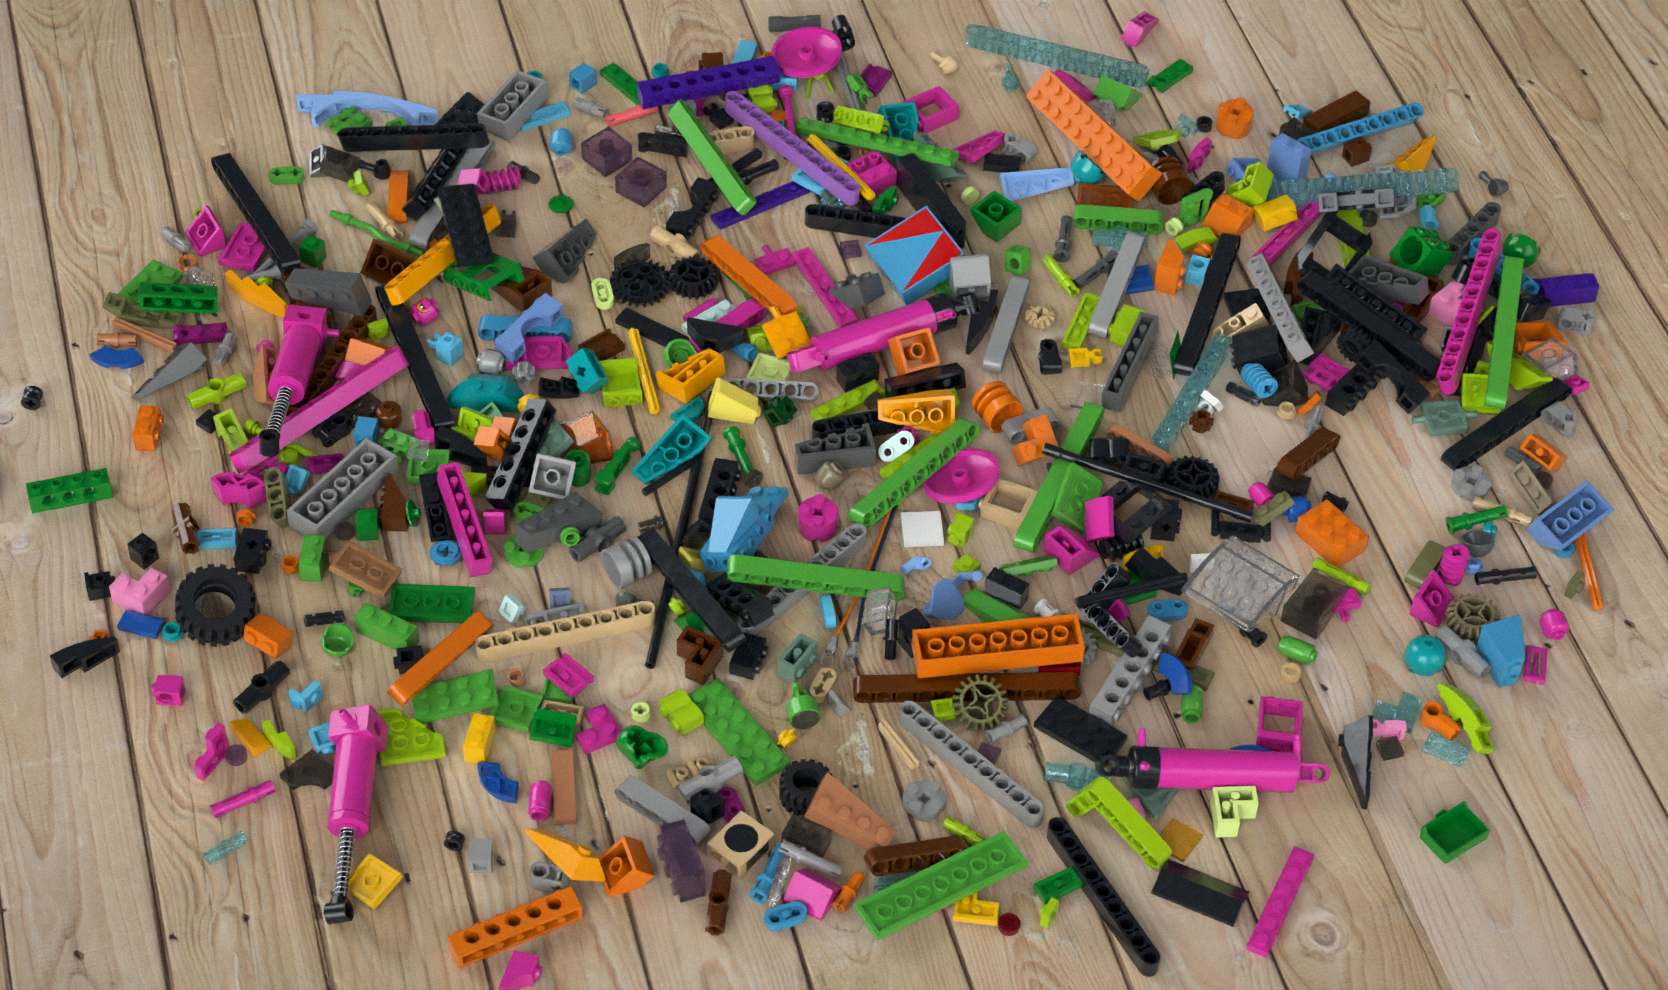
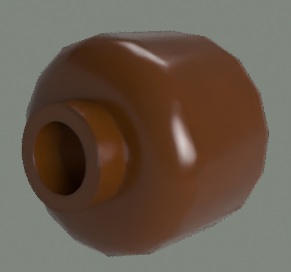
[376,401,402,430]

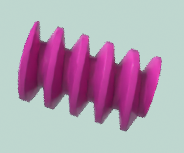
[486,166,521,195]
[1438,544,1470,586]

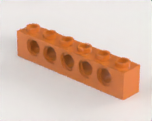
[447,886,582,969]

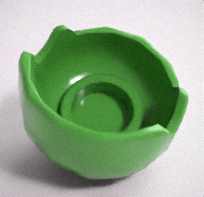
[321,623,354,657]

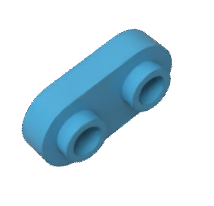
[1147,599,1188,621]
[764,901,807,931]

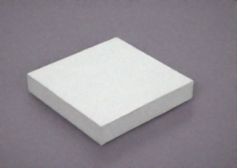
[900,511,944,547]

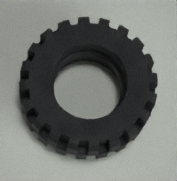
[175,564,256,647]

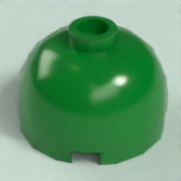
[1502,233,1541,268]

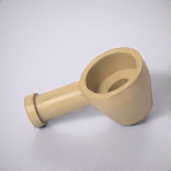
[930,51,958,75]

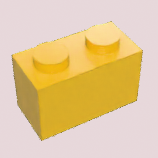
[1253,194,1298,232]
[463,713,496,764]

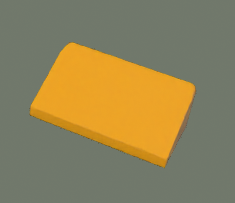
[229,718,272,757]

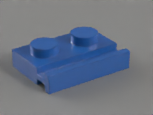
[1125,265,1154,295]

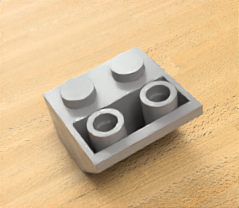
[949,254,991,300]

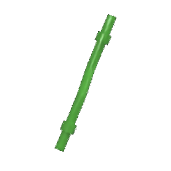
[330,210,425,257]

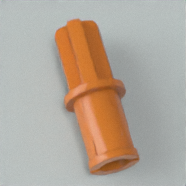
[832,872,865,912]

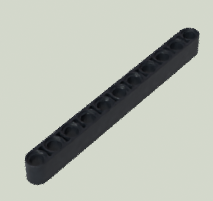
[211,153,301,274]
[1174,232,1241,377]
[375,284,455,434]

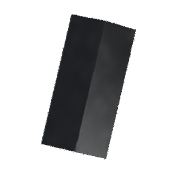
[1151,859,1249,927]

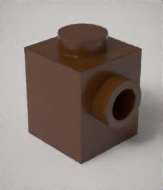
[1342,137,1372,167]

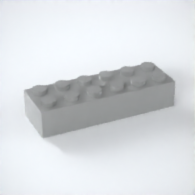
[286,438,398,539]

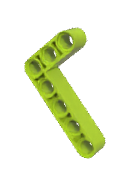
[1066,776,1172,869]

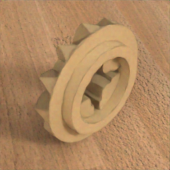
[1025,304,1055,329]

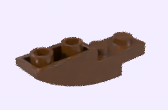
[1284,247,1313,308]

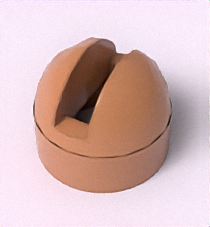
[508,668,526,687]

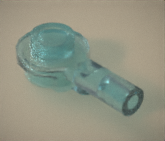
[1002,63,1019,92]

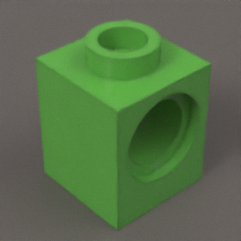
[1005,245,1031,276]

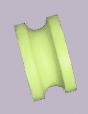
[1165,217,1183,236]
[631,702,651,723]

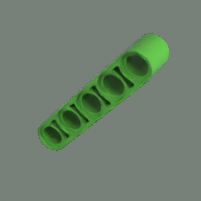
[1073,204,1163,235]

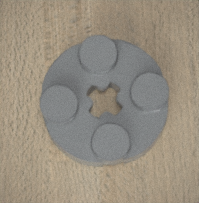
[1451,465,1492,501]
[902,781,946,821]

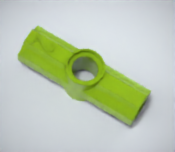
[186,372,247,410]

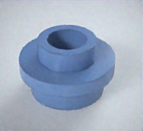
[1465,558,1483,575]

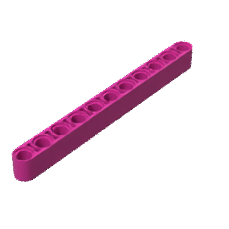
[1436,228,1503,395]
[229,346,409,473]

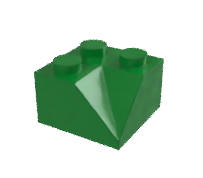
[970,190,1022,242]

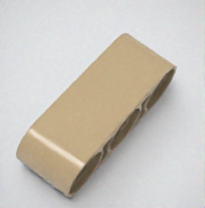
[708,126,754,154]

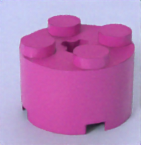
[798,494,839,542]

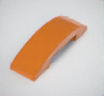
[388,170,410,223]

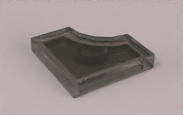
[279,749,334,790]

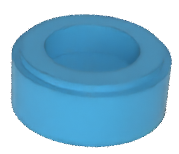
[1553,543,1575,558]

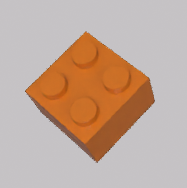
[888,327,940,376]

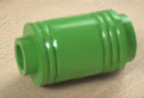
[1278,635,1318,665]
[1181,684,1203,723]

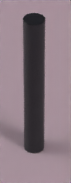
[642,460,692,496]

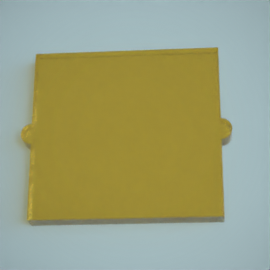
[1160,818,1203,863]

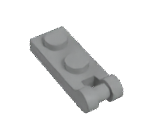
[526,603,585,625]

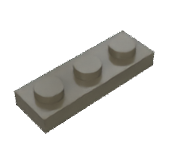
[1509,460,1556,516]

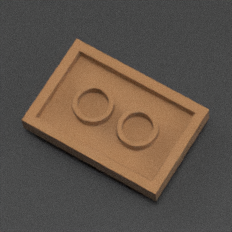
[329,540,403,599]

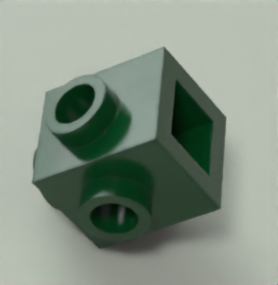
[762,395,798,427]

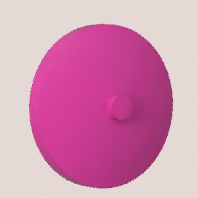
[771,27,842,78]
[922,448,1001,504]

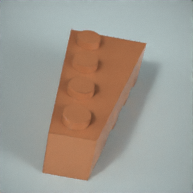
[804,772,896,850]

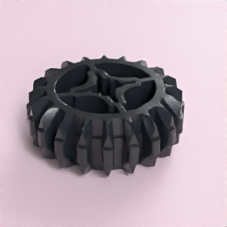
[668,256,719,300]
[1166,455,1220,501]

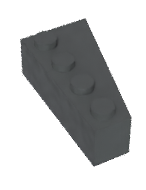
[1348,255,1429,305]
[285,268,372,317]
[795,423,876,475]
[514,492,603,553]

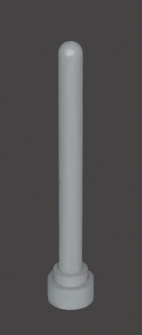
[252,219,317,274]

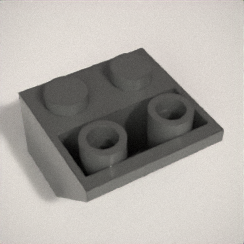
[829,272,885,309]

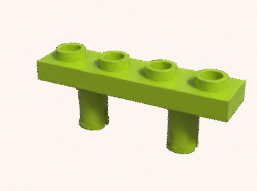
[833,105,889,133]

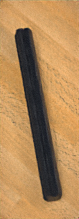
[1075,572,1188,608]

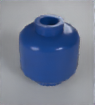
[1282,496,1311,523]

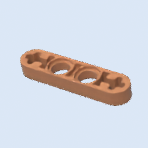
[1106,423,1174,468]

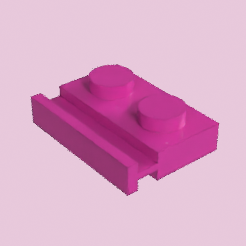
[543,653,594,698]

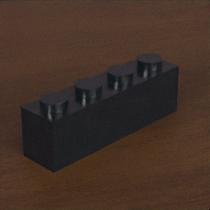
[884,362,966,398]

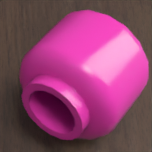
[1539,609,1569,640]

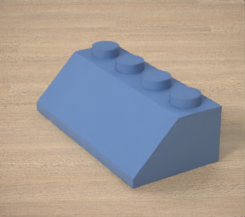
[1526,480,1614,551]

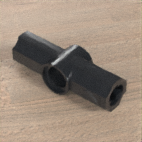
[233,660,290,714]

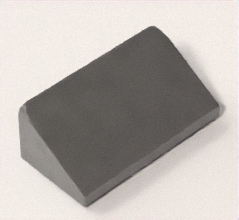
[309,144,332,178]

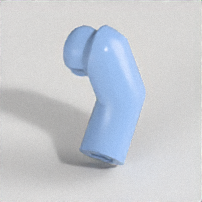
[900,556,931,575]

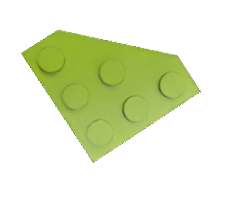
[377,708,446,767]

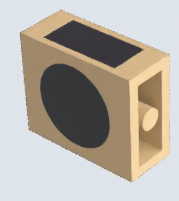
[707,811,775,879]

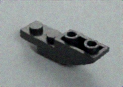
[419,472,451,543]

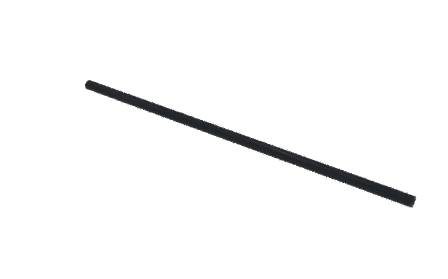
[645,391,713,669]

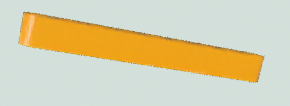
[384,203,502,305]

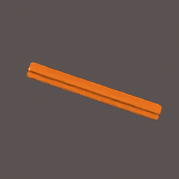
[1575,533,1604,610]

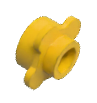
[776,728,797,748]

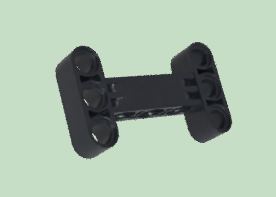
[1452,257,1552,322]

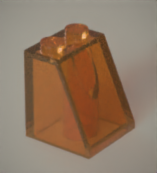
[559,409,614,464]

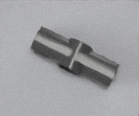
[569,516,626,562]

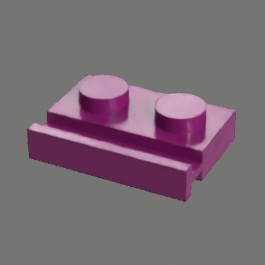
[860,63,892,97]

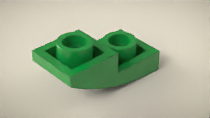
[873,186,899,215]

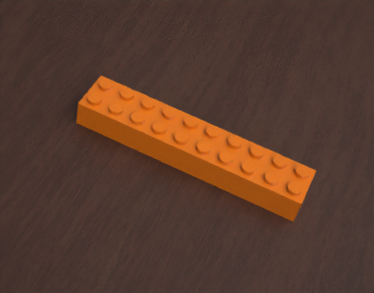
[1025,69,1163,202]

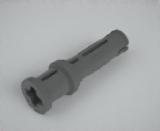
[1053,215,1073,262]
[1072,250,1118,289]

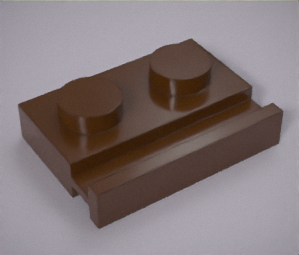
[578,329,625,361]

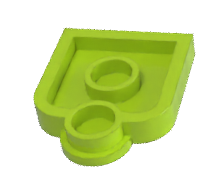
[1133,129,1183,150]

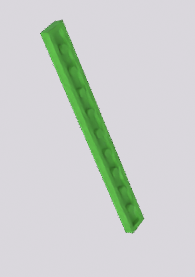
[794,117,959,167]

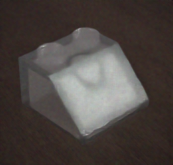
[1522,338,1578,380]

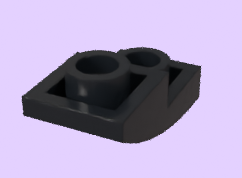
[538,376,579,399]

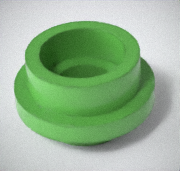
[560,526,580,546]

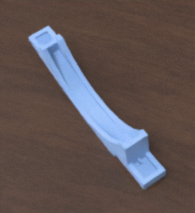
[296,90,439,127]

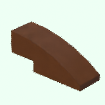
[1404,275,1444,323]
[1175,618,1215,670]

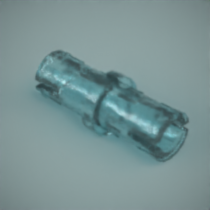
[203,831,248,865]

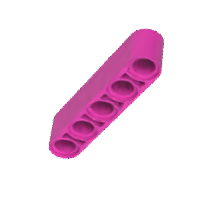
[689,298,767,353]

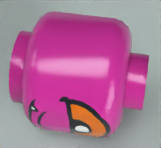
[410,298,440,326]

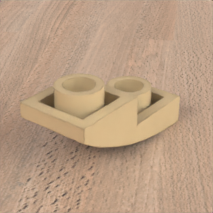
[666,756,712,790]

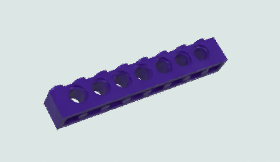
[637,56,780,109]

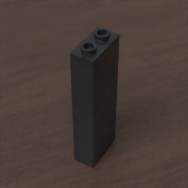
[896,153,966,249]

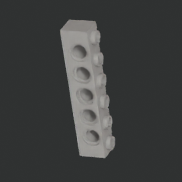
[1089,615,1172,726]

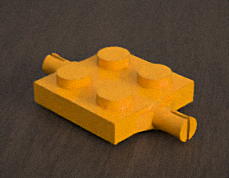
[762,305,810,360]

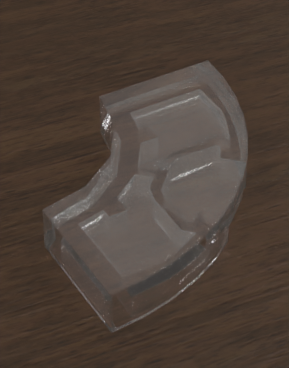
[768,855,791,907]

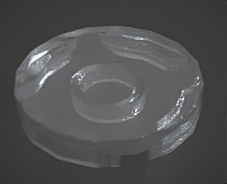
[1141,347,1173,379]

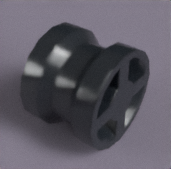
[816,101,834,123]
[21,386,44,410]

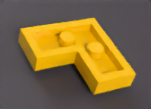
[953,892,999,926]

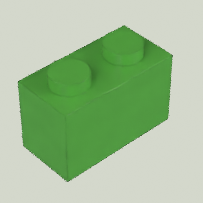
[298,534,327,582]

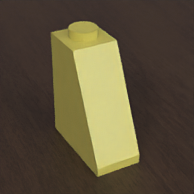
[708,378,761,425]

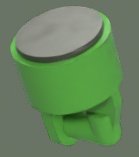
[786,682,821,729]

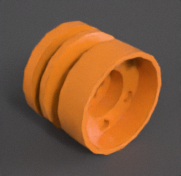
[971,381,1024,433]

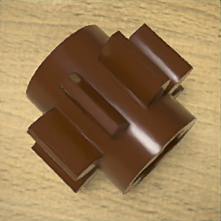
[1189,409,1214,433]

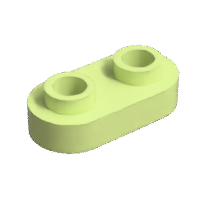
[591,278,614,310]

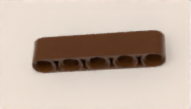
[1276,427,1341,480]
[864,835,969,877]

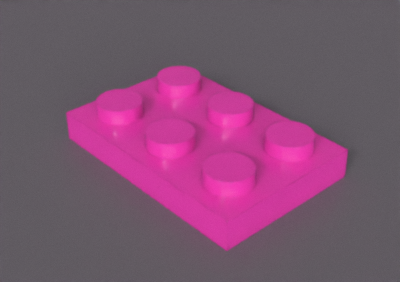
[218,222,266,272]

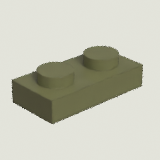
[1253,490,1295,526]

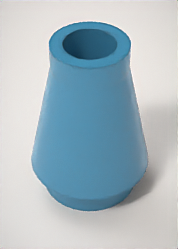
[730,342,758,362]

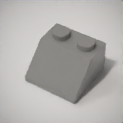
[529,453,576,499]

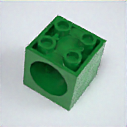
[1389,226,1454,278]

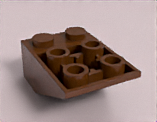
[492,266,553,312]

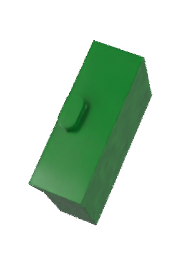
[1419,801,1490,864]

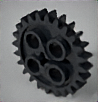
[610,258,671,308]

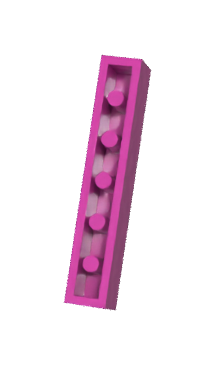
[437,462,492,577]

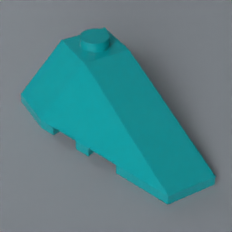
[877,102,919,167]
[631,414,712,484]

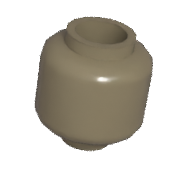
[815,461,845,490]

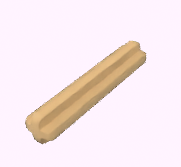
[878,720,920,770]

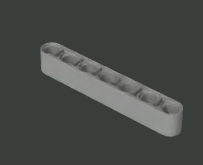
[1088,232,1146,338]
[982,275,1030,374]

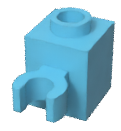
[427,332,464,367]

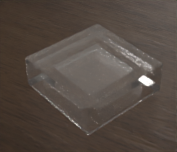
[407,438,430,462]

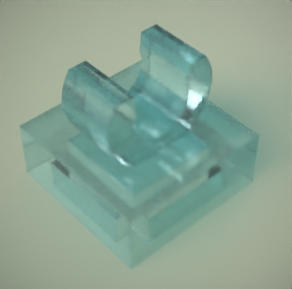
[1175,113,1199,138]

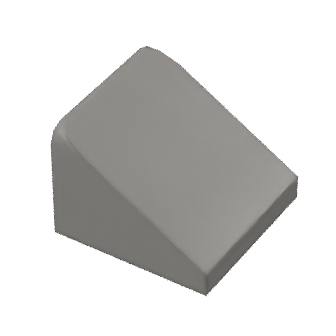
[828,689,851,717]

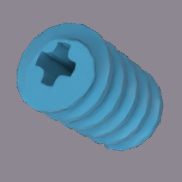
[1241,363,1278,399]

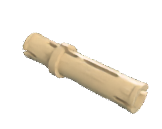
[365,201,403,241]
[1472,496,1534,527]

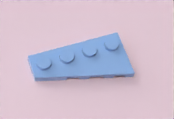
[999,167,1074,201]

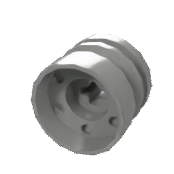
[601,536,652,589]

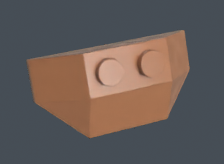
[253,344,279,406]

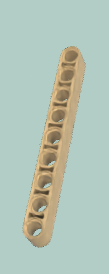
[475,601,656,663]

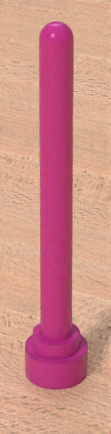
[779,84,796,135]

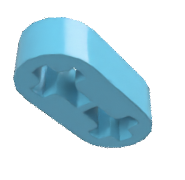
[819,594,836,629]

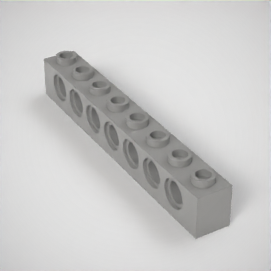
[1245,253,1314,363]

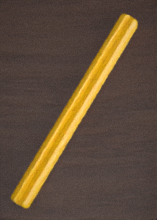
[807,134,875,201]
[628,328,660,415]

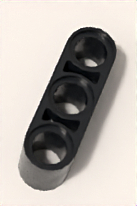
[1181,171,1225,211]

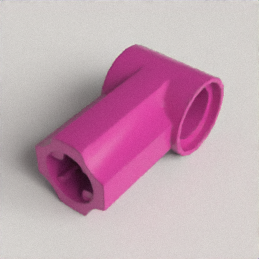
[412,410,435,447]

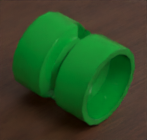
[564,450,591,487]

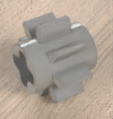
[512,361,536,385]

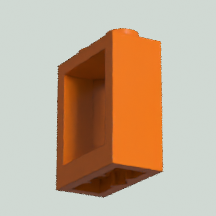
[1513,321,1567,359]

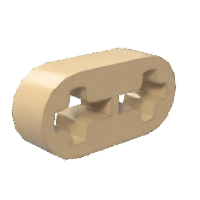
[809,667,837,704]

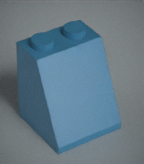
[1476,615,1525,688]

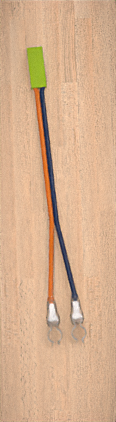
[821,500,903,673]

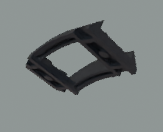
[1296,211,1373,278]
[1099,481,1174,545]

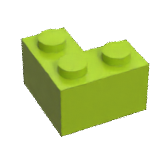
[1226,161,1274,207]

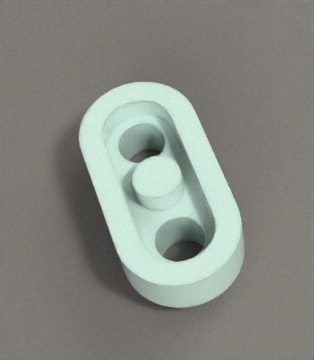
[878,430,915,462]

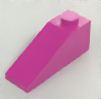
[1120,11,1159,47]

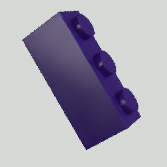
[1533,273,1599,307]

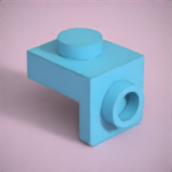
[286,464,311,496]
[288,680,323,713]
[308,722,336,755]

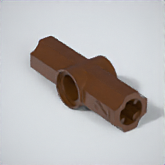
[172,502,200,554]
[705,869,732,936]

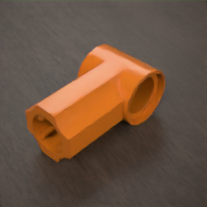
[1420,701,1462,741]

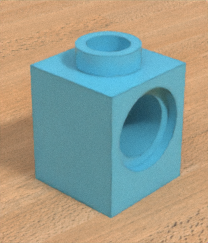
[1185,254,1210,286]

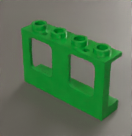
[443,253,525,301]

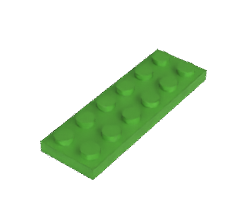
[688,678,791,786]

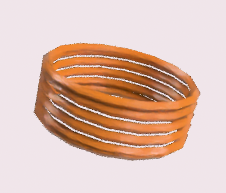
[178,254,198,271]

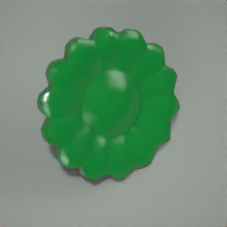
[548,195,574,213]
[405,500,421,527]

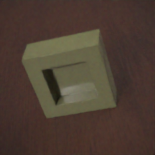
[1564,571,1585,599]

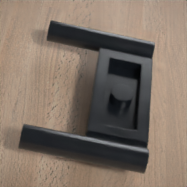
[1211,510,1271,543]

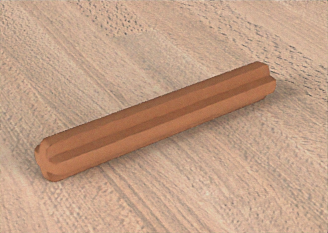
[112,317,178,353]

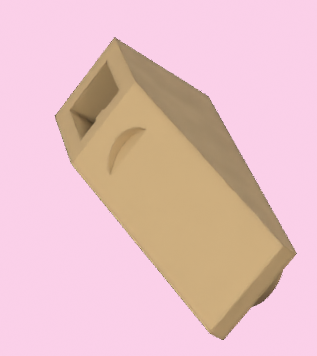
[1209,303,1270,347]

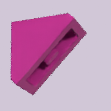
[483,509,507,535]

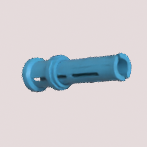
[749,842,786,903]

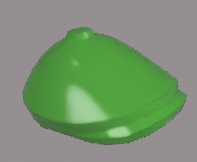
[663,339,697,368]

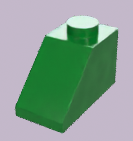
[356,507,379,541]

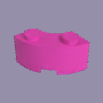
[211,472,267,509]

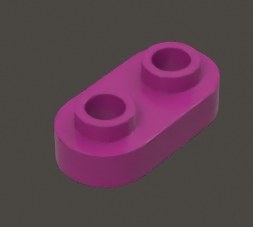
[716,787,745,824]

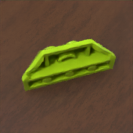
[1487,343,1553,391]

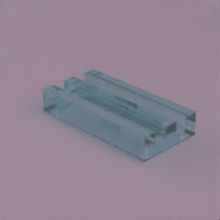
[1422,732,1470,768]

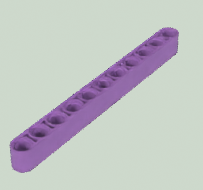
[725,91,860,205]

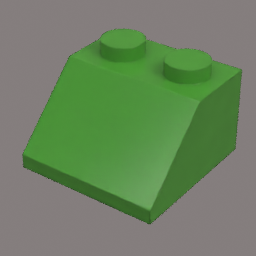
[1093,75,1143,111]

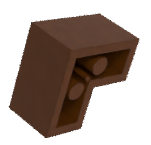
[677,626,723,685]

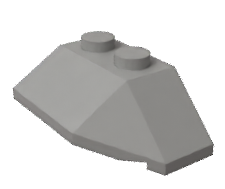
[1375,164,1417,220]

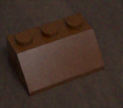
[360,238,420,284]

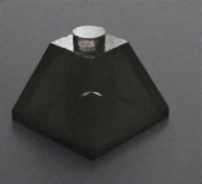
[318,146,361,182]
[1262,360,1308,407]

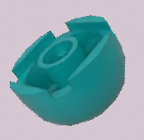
[1071,150,1106,184]
[1404,635,1446,676]

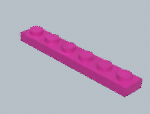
[1250,199,1323,265]
[792,247,858,328]
[1246,846,1314,958]

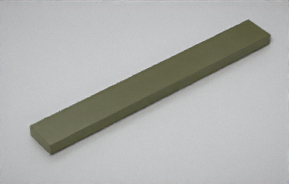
[1062,613,1215,691]

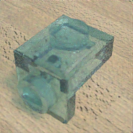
[820,191,849,208]

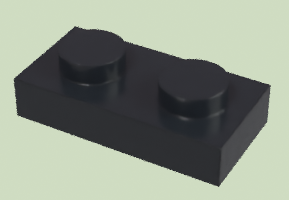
[983,153,1021,173]

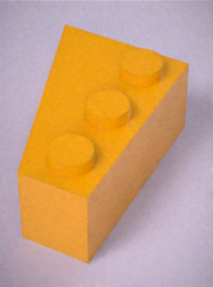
[656,348,726,404]

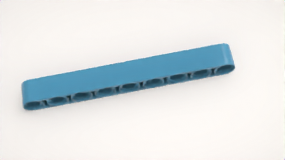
[1297,103,1424,156]

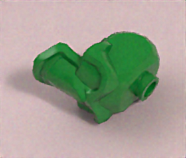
[616,725,668,769]

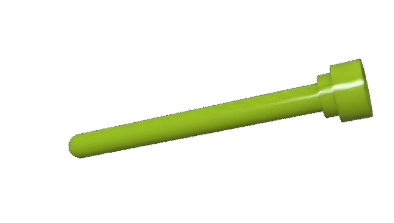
[243,418,320,457]

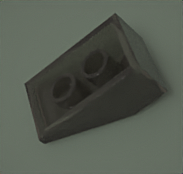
[1280,568,1349,640]

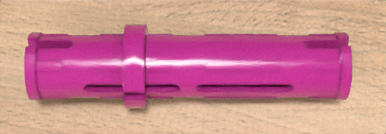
[210,780,276,818]

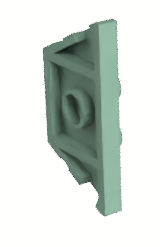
[1109,761,1179,821]

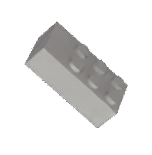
[477,70,549,140]

